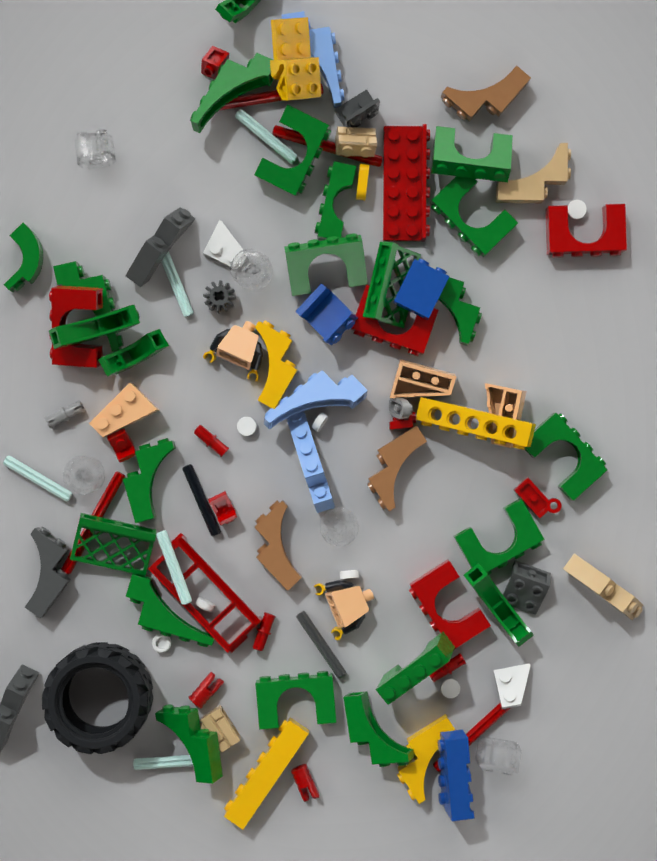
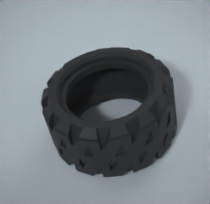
[42,642,153,754]

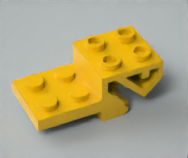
[270,17,321,100]

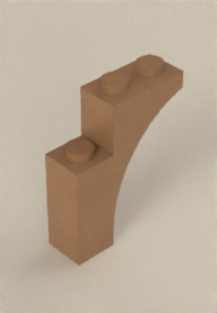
[441,65,531,122]
[367,425,427,511]
[254,500,302,591]

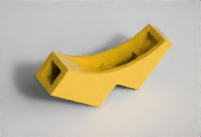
[255,320,298,409]
[397,714,455,804]

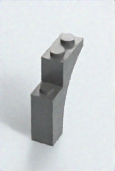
[125,207,195,287]
[25,527,71,618]
[0,664,39,753]

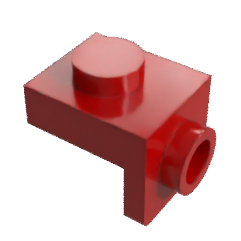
[208,491,237,525]

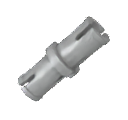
[45,401,85,429]

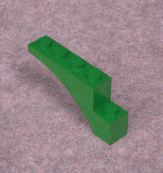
[190,53,274,133]
[53,261,124,352]
[126,573,215,647]

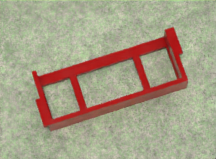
[148,533,262,653]

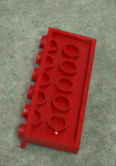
[383,124,430,242]

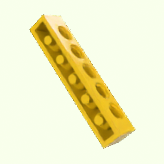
[415,397,536,450]

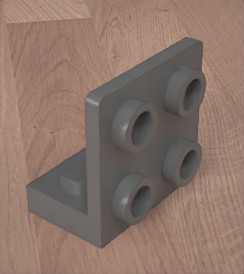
[334,89,380,127]
[503,560,551,614]

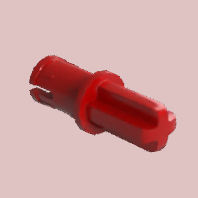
[194,425,229,457]
[252,612,276,651]
[429,653,466,682]

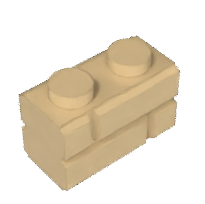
[335,126,377,158]
[200,705,241,753]

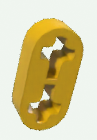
[356,164,369,201]

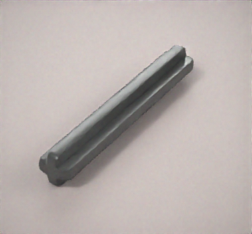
[296,611,346,678]

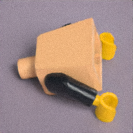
[203,321,263,382]
[314,580,374,640]

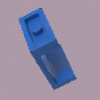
[393,258,449,320]
[295,283,358,346]

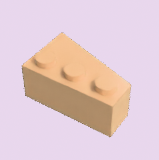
[390,359,456,398]
[89,383,160,437]
[485,383,527,448]

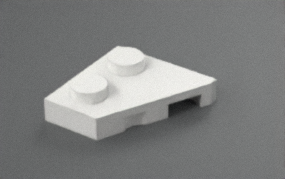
[203,220,246,271]
[493,663,530,709]

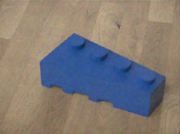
[438,729,475,822]

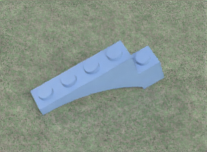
[282,11,345,108]
[264,370,368,430]
[287,411,335,513]

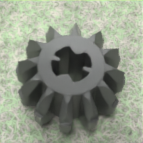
[203,280,236,313]

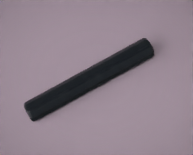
[182,464,221,536]

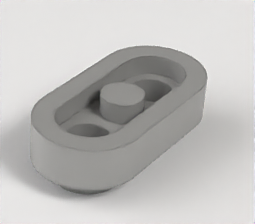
[389,397,413,419]

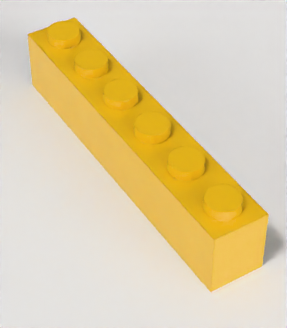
[224,717,309,830]

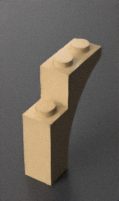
[496,143,571,204]
[563,554,644,621]

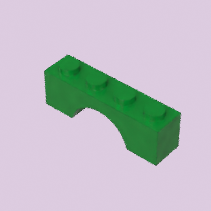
[314,161,356,240]

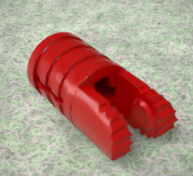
[188,672,224,709]
[291,764,319,802]

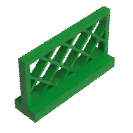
[363,242,421,328]
[70,513,156,576]

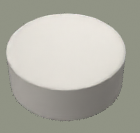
[568,200,587,220]
[312,412,328,432]
[237,417,256,436]
[339,570,359,579]
[195,597,215,612]
[152,633,172,653]
[441,678,460,698]

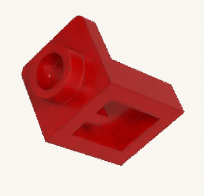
[201,46,229,79]
[389,412,416,430]
[107,428,136,463]

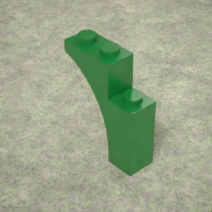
[438,277,482,346]
[49,304,140,349]
[123,438,176,523]
[464,563,534,647]
[343,691,414,767]
[155,704,223,784]

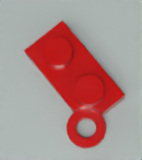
[513,477,562,519]

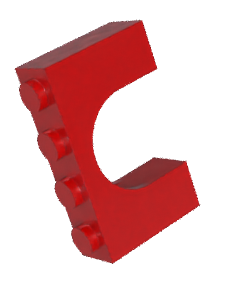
[545,204,627,258]
[49,285,103,368]
[351,285,439,356]
[409,559,491,649]

